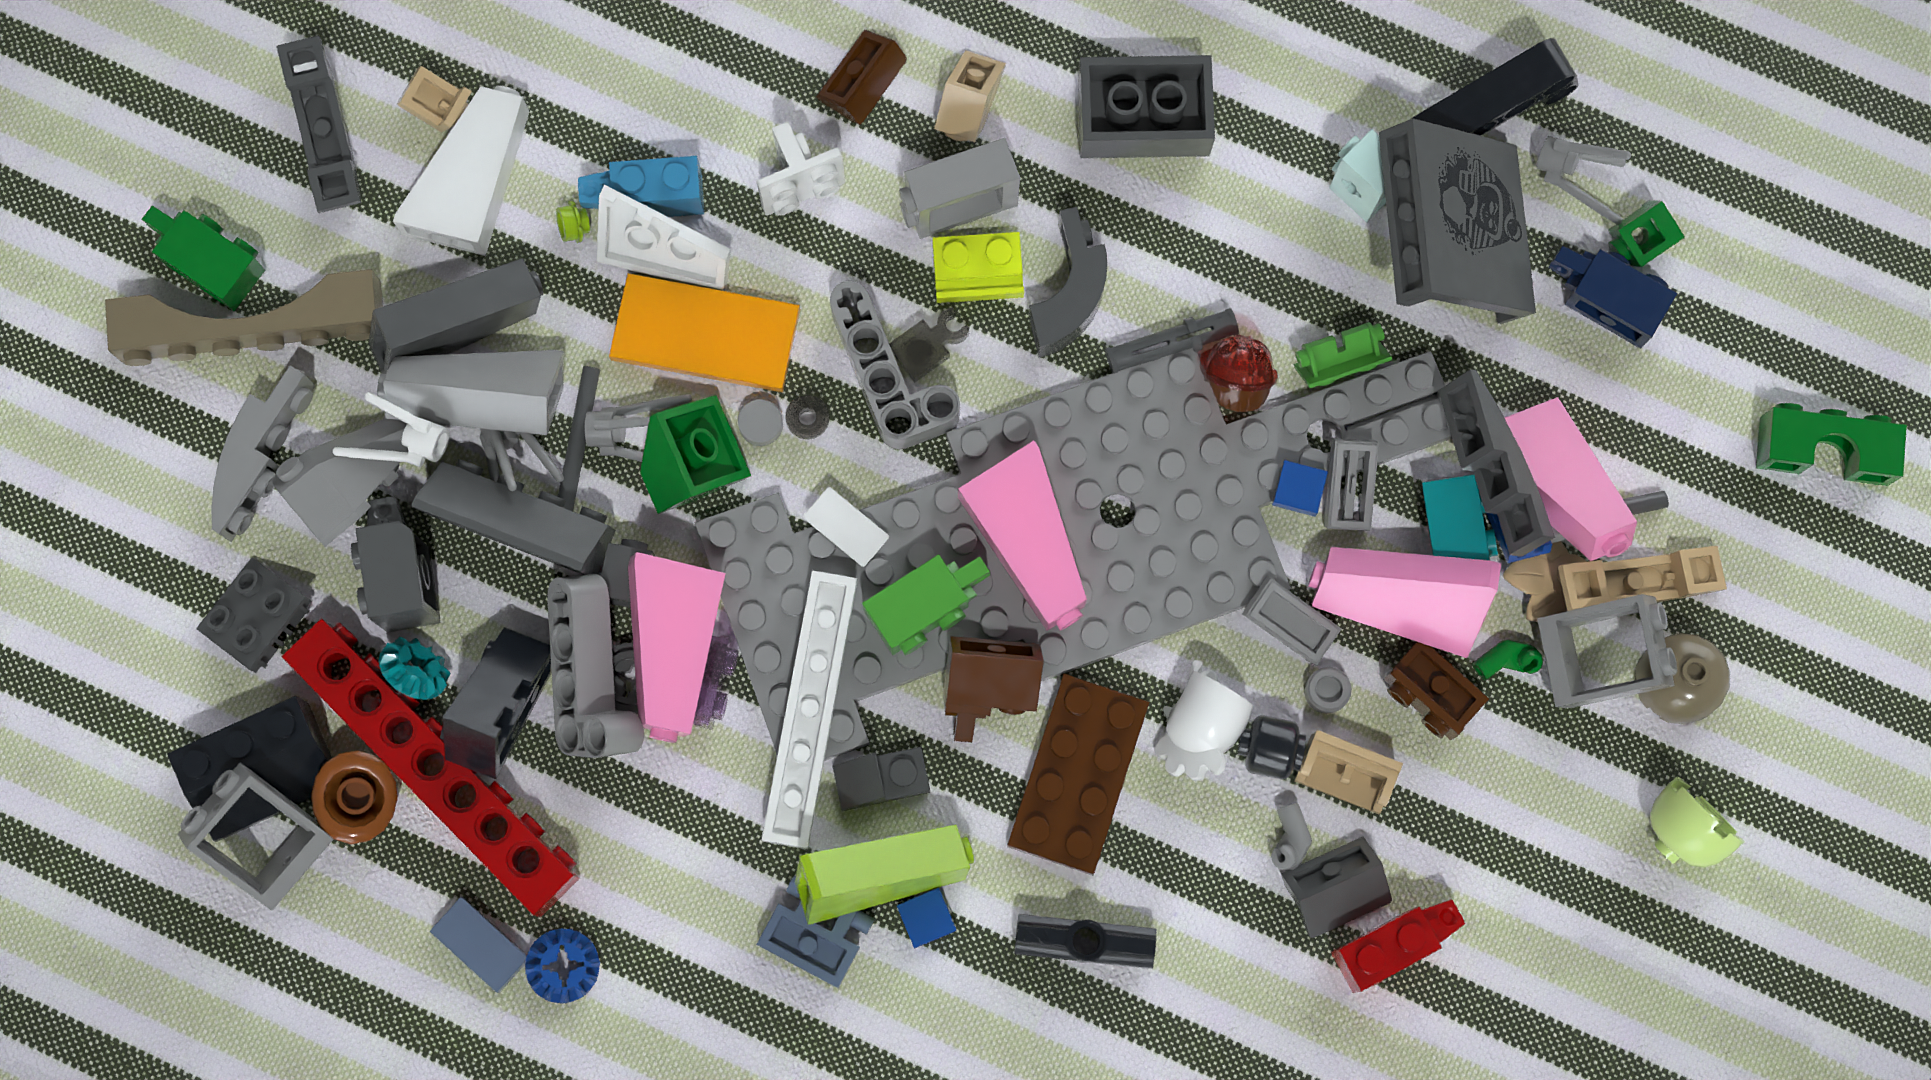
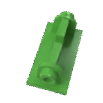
[1294,322,1392,388]

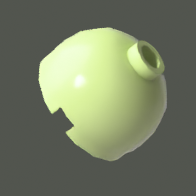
[1650,777,1745,867]

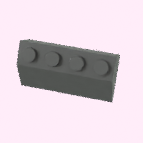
[411,459,616,575]

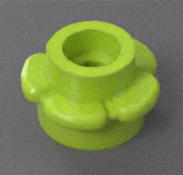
[556,200,590,243]

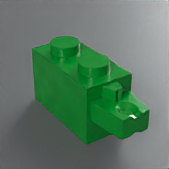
[142,206,266,312]

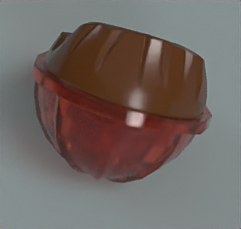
[1199,335,1278,412]

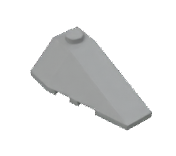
[270,418,446,547]

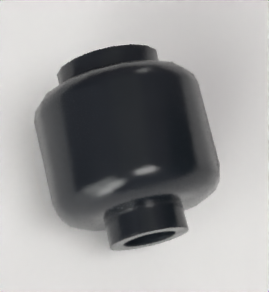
[1237,715,1306,779]

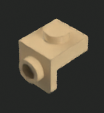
[396,66,472,133]

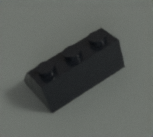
[167,696,332,842]

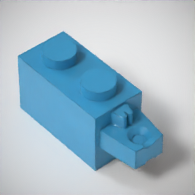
[578,156,704,217]

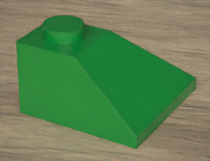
[640,395,751,514]

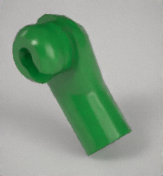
[1472,639,1543,681]

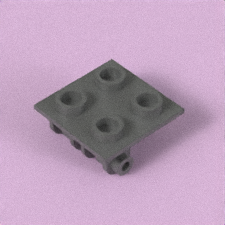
[196,558,312,673]

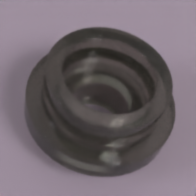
[785,395,830,439]

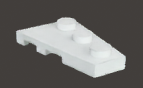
[597,185,731,291]

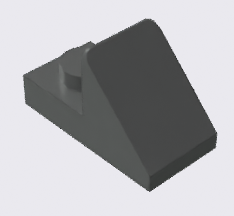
[832,747,931,812]

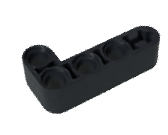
[1411,38,1579,136]

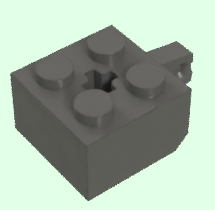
[351,497,440,633]

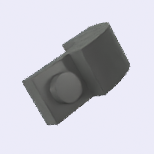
[1028,207,1107,358]

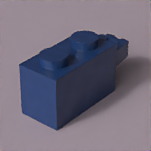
[1549,246,1678,349]

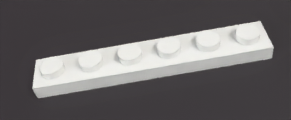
[762,571,858,849]

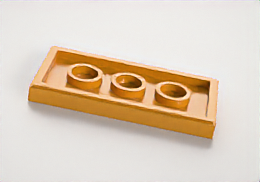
[609,273,800,393]

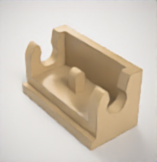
[1294,730,1403,814]

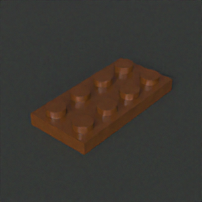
[1007,674,1150,876]

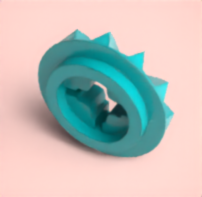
[379,637,451,700]

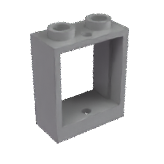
[899,138,1020,239]
[1537,594,1677,708]
[177,762,333,911]

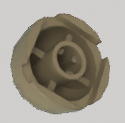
[1635,633,1730,725]

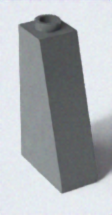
[368,258,543,374]

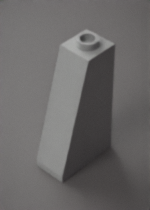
[377,350,563,435]

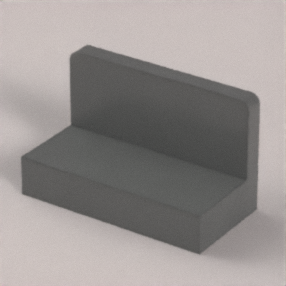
[1281,837,1392,938]

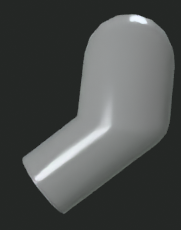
[1271,803,1312,871]

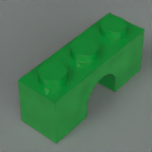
[1756,403,1907,486]

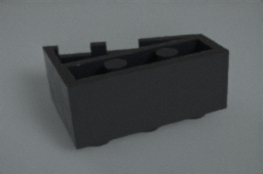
[440,627,552,779]

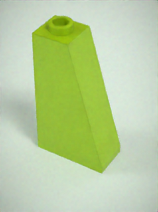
[795,824,974,925]

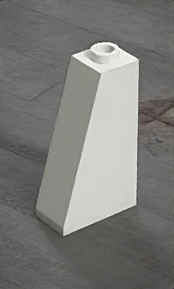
[393,86,529,256]

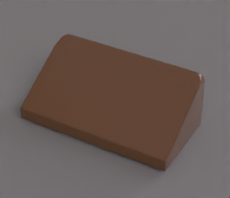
[816,29,907,125]

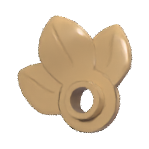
[1503,541,1587,622]

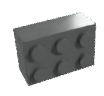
[1078,55,1215,158]

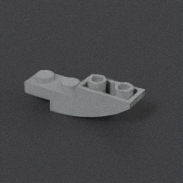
[211,366,315,542]

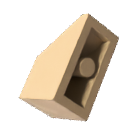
[934,50,1006,142]

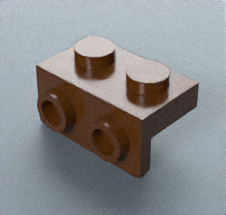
[1383,642,1489,740]

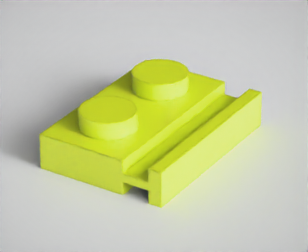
[932,232,1024,303]

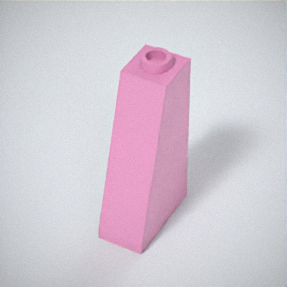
[1505,397,1637,561]
[958,441,1087,631]
[1308,547,1501,658]
[628,552,726,743]

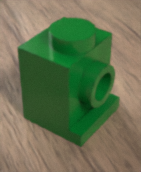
[1608,200,1685,267]

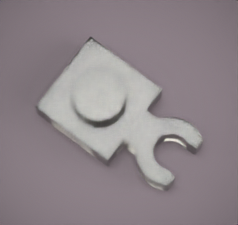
[889,307,970,383]

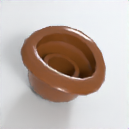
[312,750,398,844]

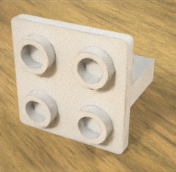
[757,121,845,216]

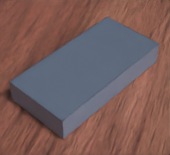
[429,897,527,993]

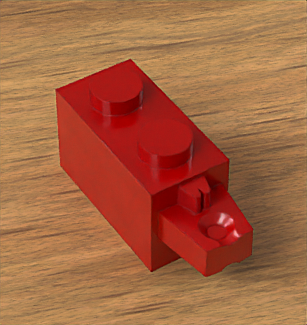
[1331,899,1465,993]

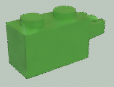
[862,554,990,656]

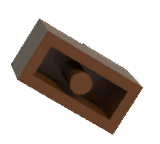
[943,636,1044,743]

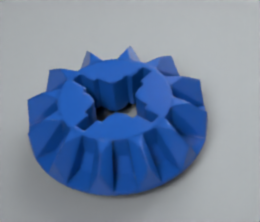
[525,929,600,1003]

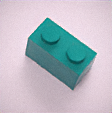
[1422,475,1498,561]

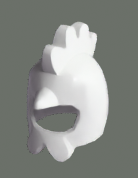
[1155,660,1253,781]

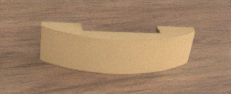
[1558,546,1727,611]

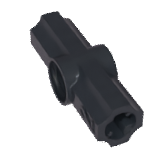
[1014,914,1157,969]

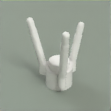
[332,392,450,467]

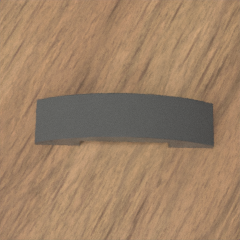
[276,35,362,213]

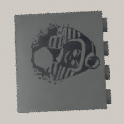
[1379,118,1536,324]

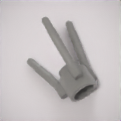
[1537,136,1631,224]
[585,394,692,462]
[479,428,564,491]

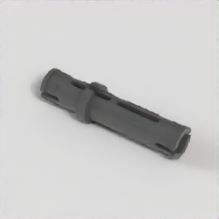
[1105,308,1239,373]

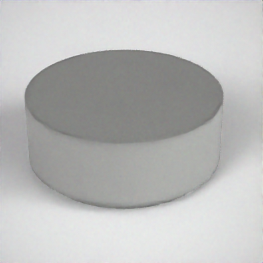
[738,399,783,446]
[1304,667,1352,714]

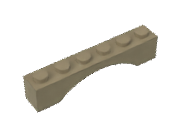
[105,269,383,366]

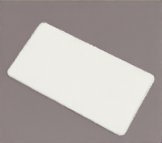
[803,487,889,567]

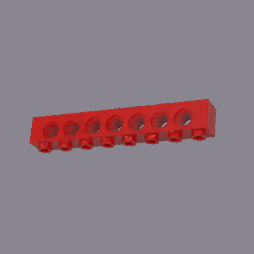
[281,618,580,918]

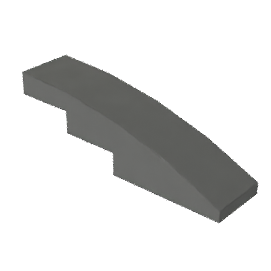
[1438,369,1555,557]

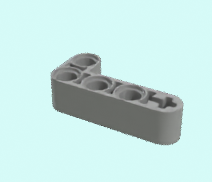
[830,281,960,450]
[547,574,644,758]

